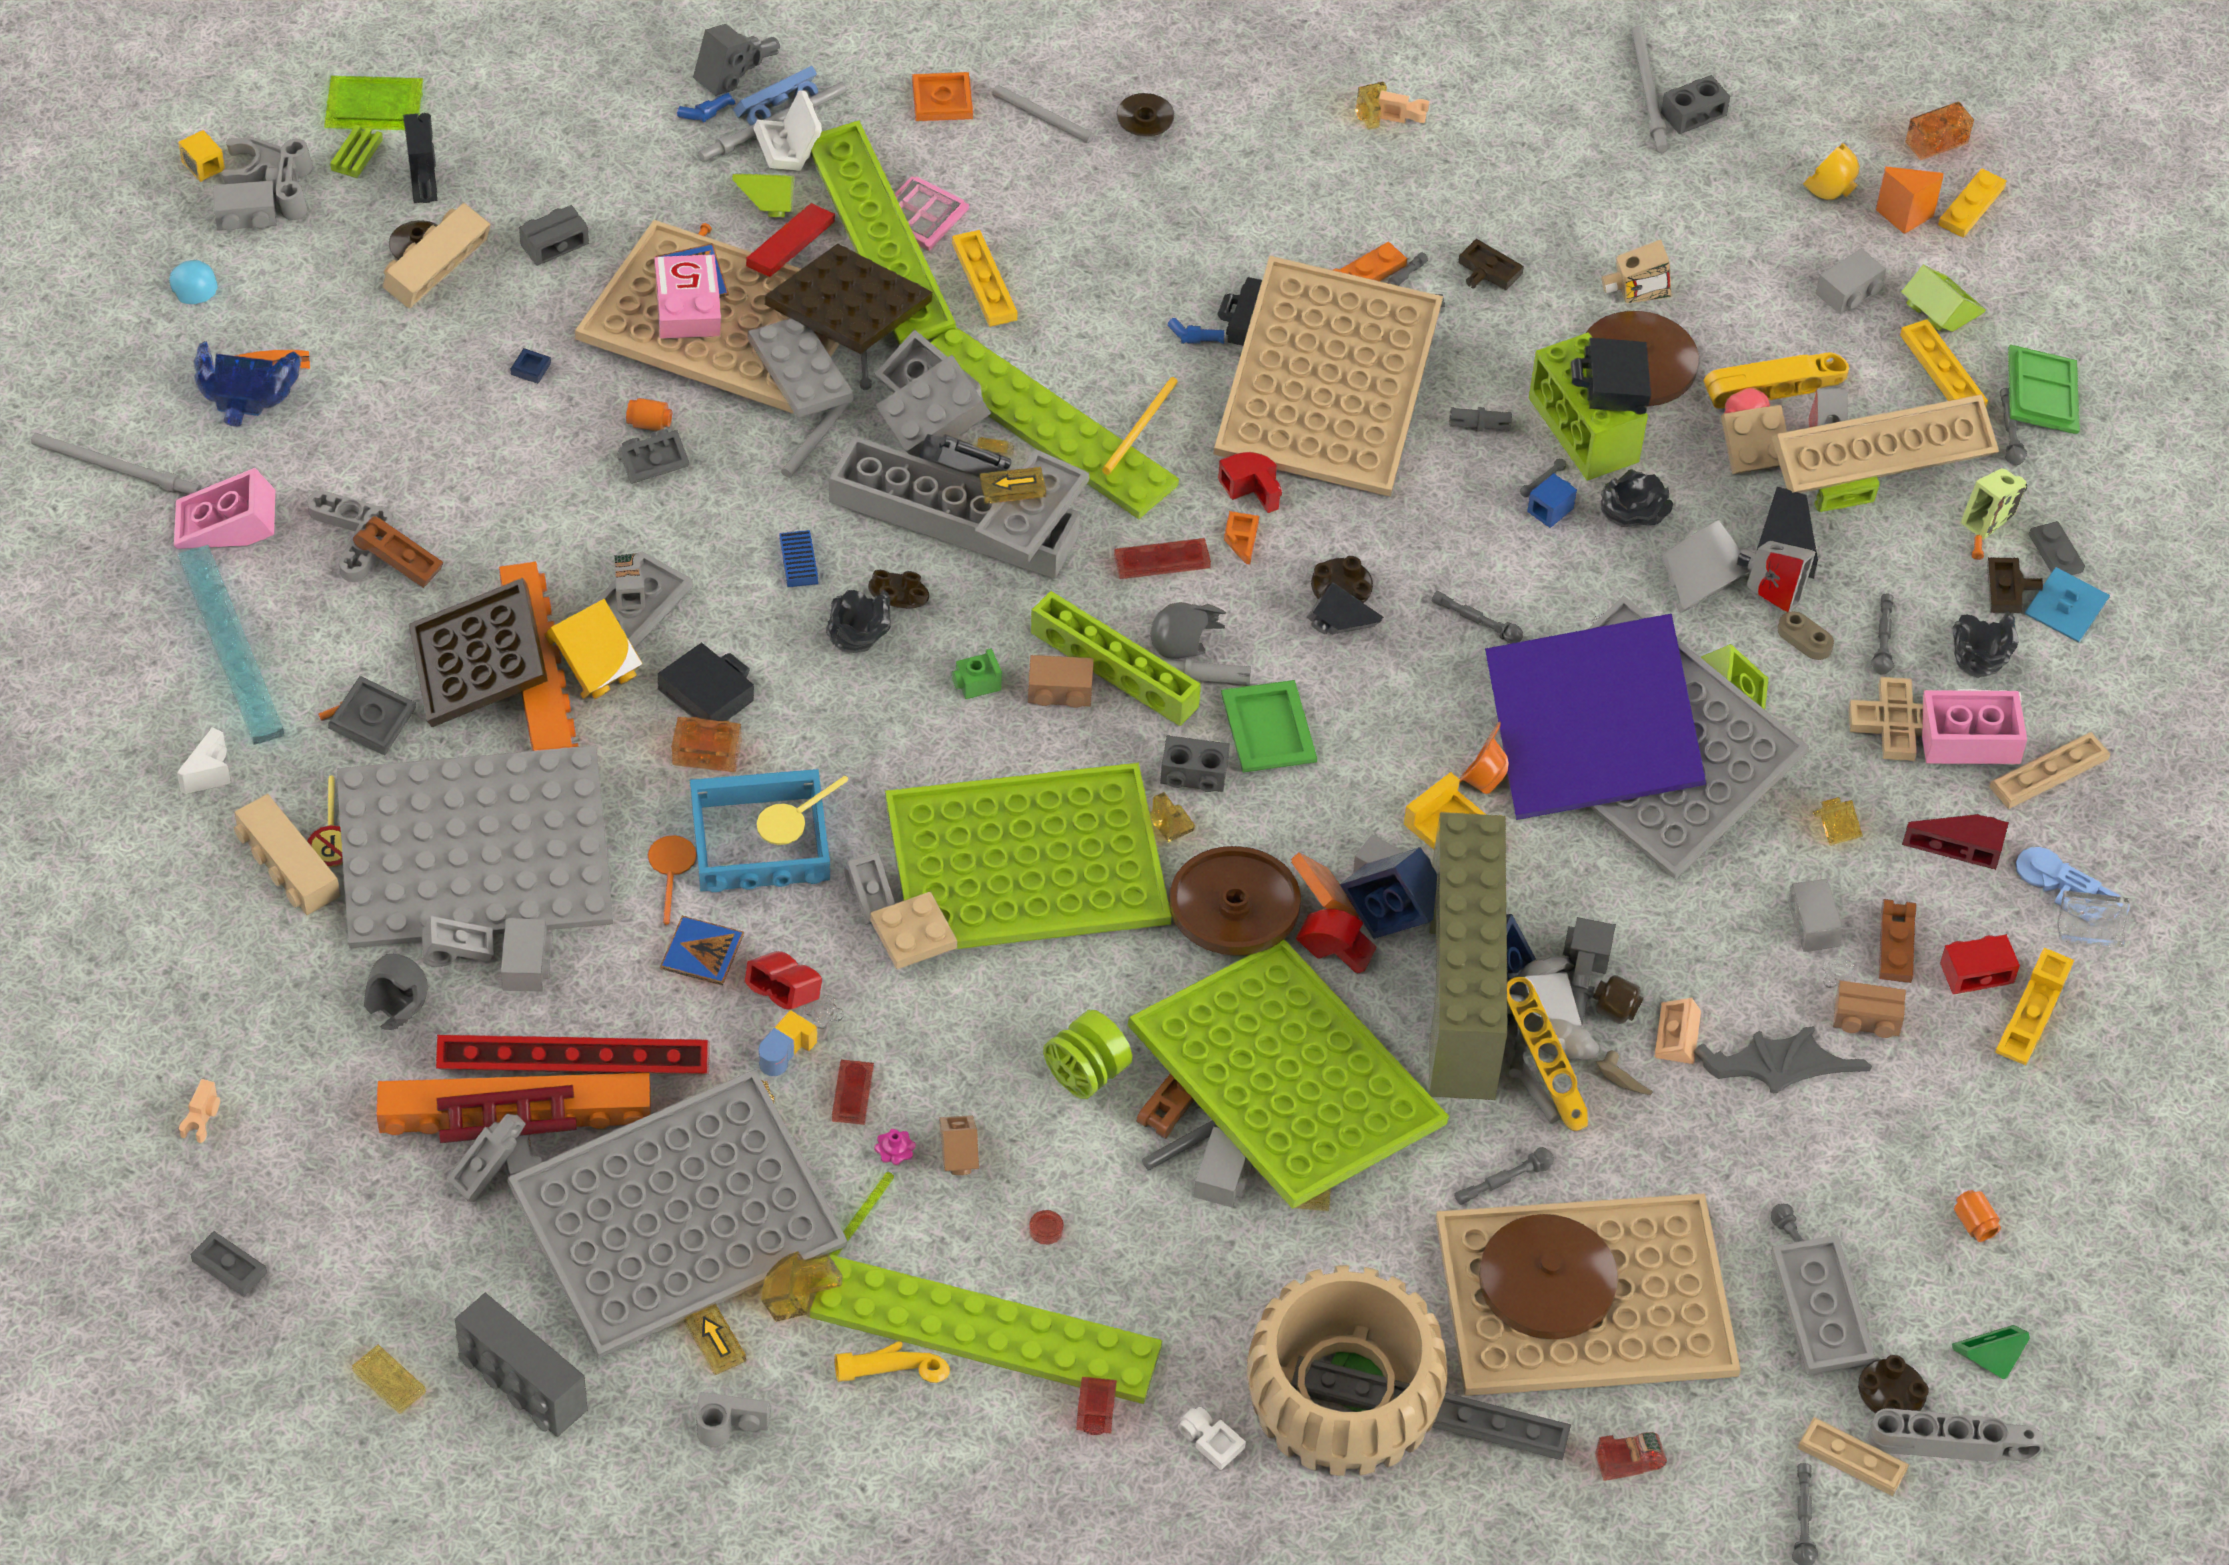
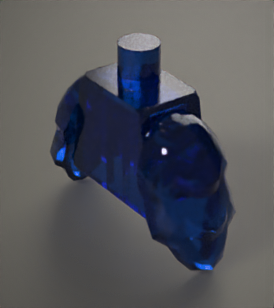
[193,341,302,427]

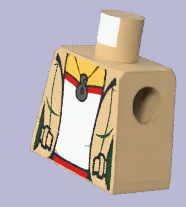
[1601,240,1672,303]

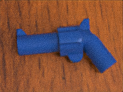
[677,93,736,123]
[1168,318,1224,344]

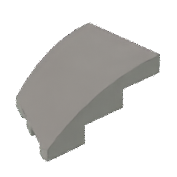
[1662,520,1751,613]

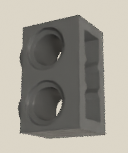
[1661,75,1731,135]
[1160,735,1230,792]

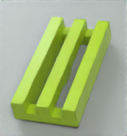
[330,125,383,178]
[1814,476,1880,512]

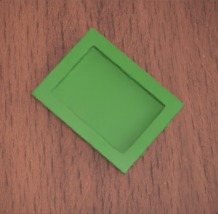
[2008,344,2080,434]
[1221,680,1317,773]

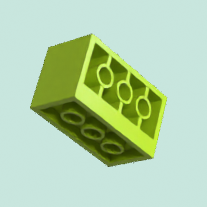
[1528,332,1648,481]

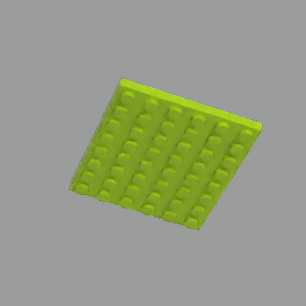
[885,762,1172,950]
[1127,939,1449,1209]

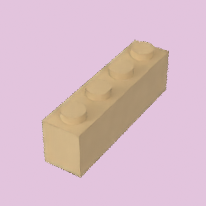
[383,203,491,309]
[234,794,340,915]

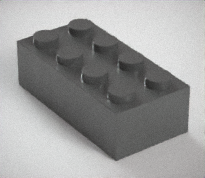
[455,1292,588,1437]

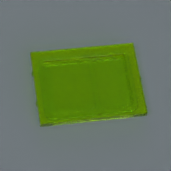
[324,76,424,130]

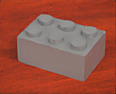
[876,355,991,457]

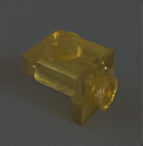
[1356,82,1387,130]
[1150,792,1195,842]
[1813,797,1863,846]

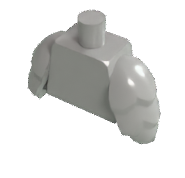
[1507,957,1599,1060]

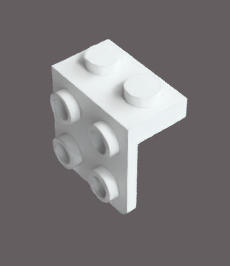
[753,90,822,171]

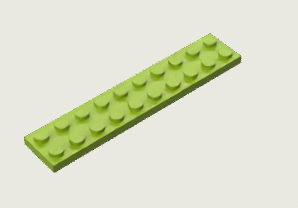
[810,120,957,346]
[930,327,1179,519]
[810,1255,1163,1404]

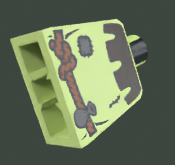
[1960,468,2027,540]

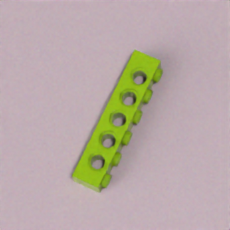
[1031,591,1201,726]

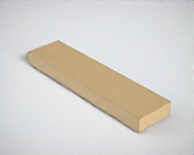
[1989,732,2111,809]

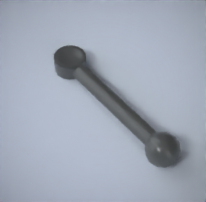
[860,350,872,390]
[1520,459,1566,497]

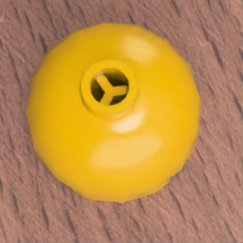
[1803,143,1860,200]

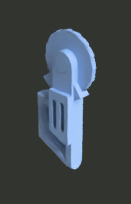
[2015,847,2123,922]

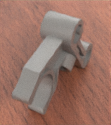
[222,137,313,220]

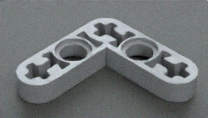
[307,491,393,582]

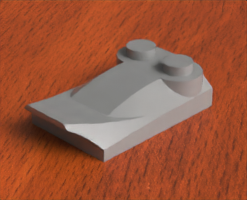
[874,329,983,434]

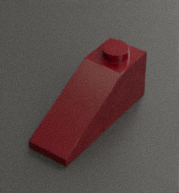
[1902,814,2009,870]

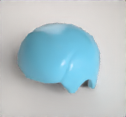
[169,260,218,304]

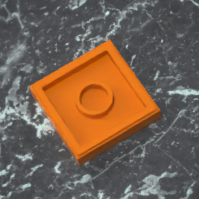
[912,72,973,121]
[1291,852,1359,918]

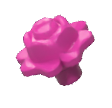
[874,1129,916,1165]

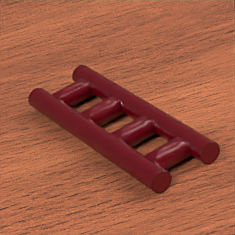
[437,1085,577,1144]

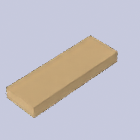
[1798,1417,1909,1496]

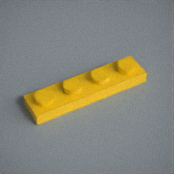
[952,229,1018,327]
[1900,319,1988,407]

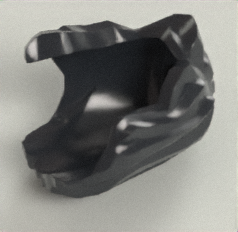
[1601,469,1673,527]
[826,589,891,654]
[1952,611,2019,678]

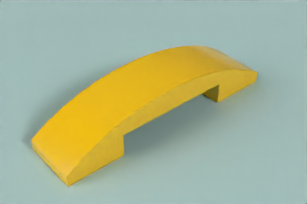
[1995,948,2074,1066]

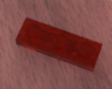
[1114,538,1211,579]

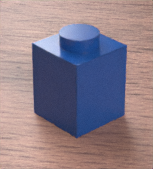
[1527,473,1577,528]

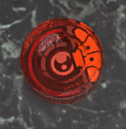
[1029,1210,1064,1245]

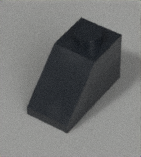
[1306,582,1384,635]

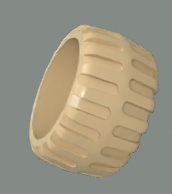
[1247,1265,1447,1476]

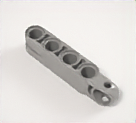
[1868,1409,2044,1462]

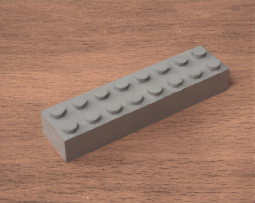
[829,436,1080,579]

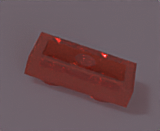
[832,1059,874,1125]

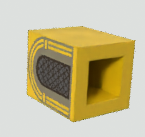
[178,130,225,182]

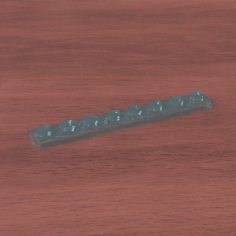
[178,545,285,745]

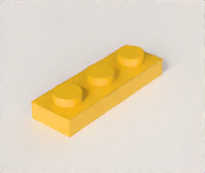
[1938,168,2007,238]

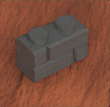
[519,205,589,266]

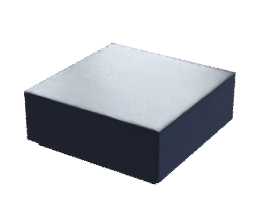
[510,348,551,384]

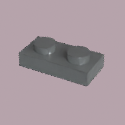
[2029,521,2085,575]
[191,1231,267,1297]

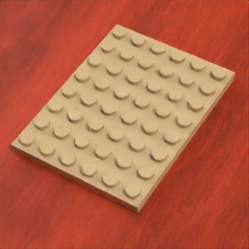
[575,220,839,414]
[1213,256,1443,497]
[1436,1193,1741,1396]

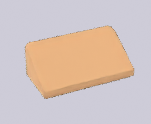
[1654,998,1701,1064]

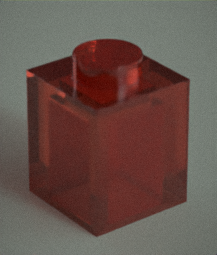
[1076,1377,1117,1435]

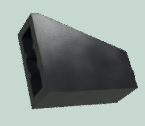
[1756,487,1818,579]

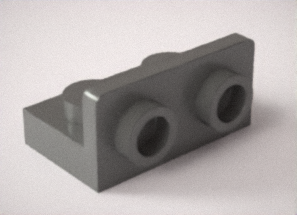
[617,429,690,484]

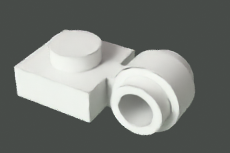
[1178,1407,1246,1470]

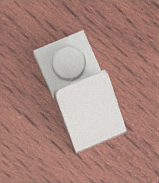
[177,728,231,794]

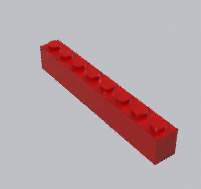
[436,1035,710,1075]

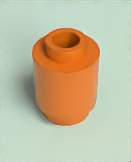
[626,398,673,431]
[1954,1190,2001,1242]

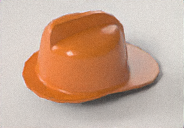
[1459,721,1508,794]

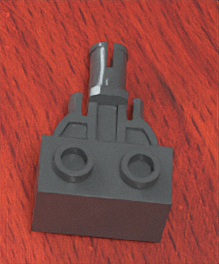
[693,24,780,96]
[1563,917,1616,1025]

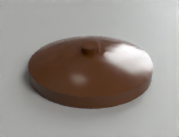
[1586,311,1699,406]
[1170,846,1301,955]
[1479,1214,1618,1339]

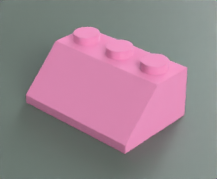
[1922,690,2027,764]

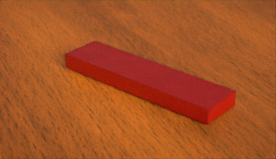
[746,203,835,277]

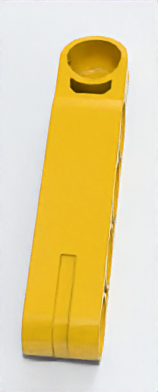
[1703,352,1849,409]
[1507,977,1588,1131]

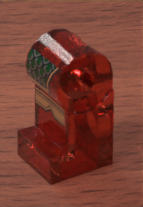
[1595,1432,1667,1481]

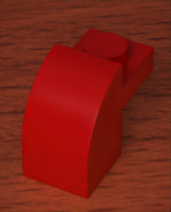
[1218,452,1282,513]
[1296,909,1377,974]

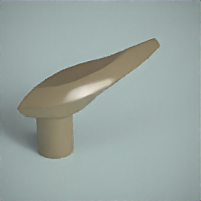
[1596,1050,1653,1095]

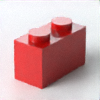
[1940,934,2020,995]

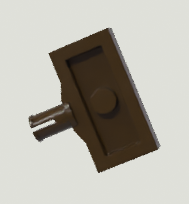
[1458,239,1524,290]
[1987,557,2043,613]

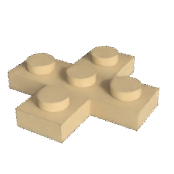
[1849,677,1923,761]

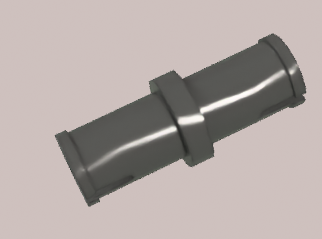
[1449,407,1512,431]

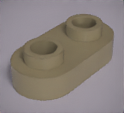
[1778,611,1834,660]

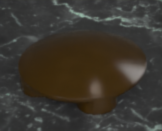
[1311,556,1373,603]
[868,569,929,609]
[1858,1355,1929,1414]

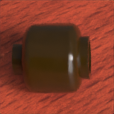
[1592,975,1644,1024]

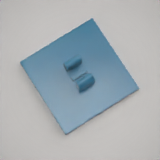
[2025,567,2110,642]

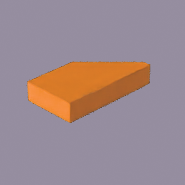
[1224,511,1260,565]

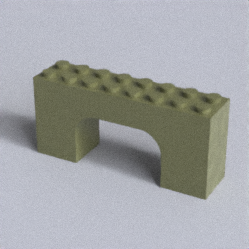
[1429,812,1507,1100]

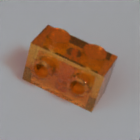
[1905,101,1974,161]
[671,716,742,772]

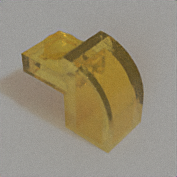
[761,1251,843,1322]

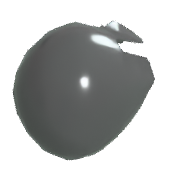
[1150,602,1226,659]
[364,953,428,1030]

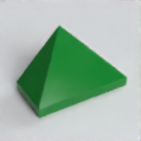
[1952,1325,2030,1379]

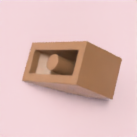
[939,1115,979,1175]

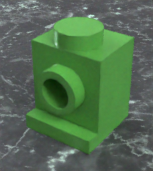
[952,648,1002,699]

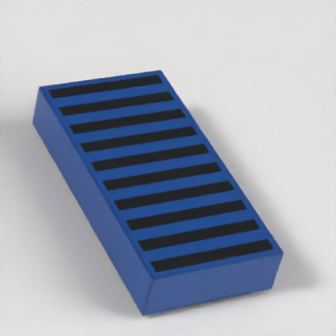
[779,530,818,587]

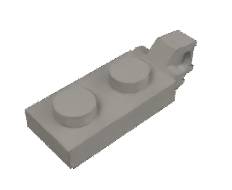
[447,1114,526,1202]

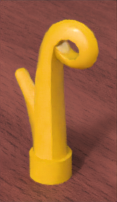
[834,1341,950,1383]

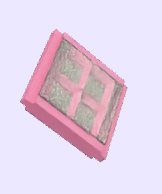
[895,176,969,251]

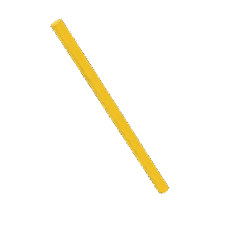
[1102,377,1178,475]

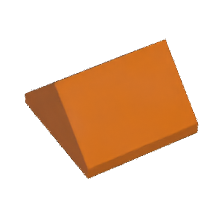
[1876,166,1943,234]

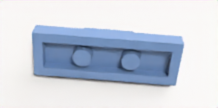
[733,66,818,126]

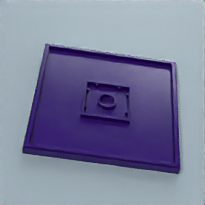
[1485,613,1706,820]

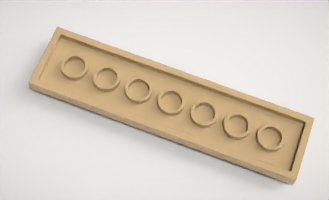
[1771,395,1999,493]

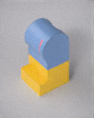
[759,1010,817,1076]

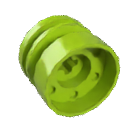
[1043,1010,1133,1099]

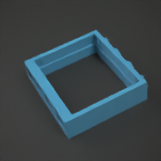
[690,769,830,892]

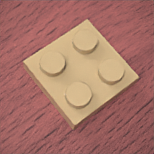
[1721,405,1787,474]
[870,892,957,969]

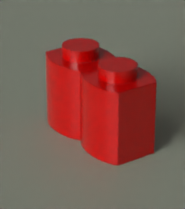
[744,951,822,1010]

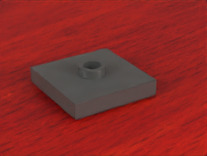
[328,676,416,756]

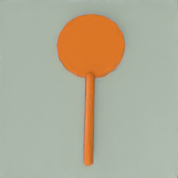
[648,835,697,925]

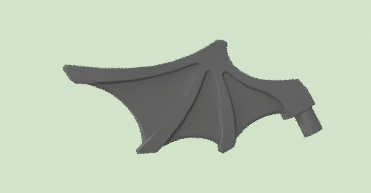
[1694,1026,1872,1094]

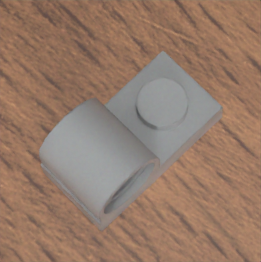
[844,852,895,925]
[422,916,494,967]
[696,1392,770,1447]

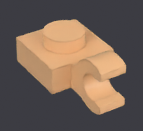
[1377,91,1429,123]
[179,1079,220,1143]

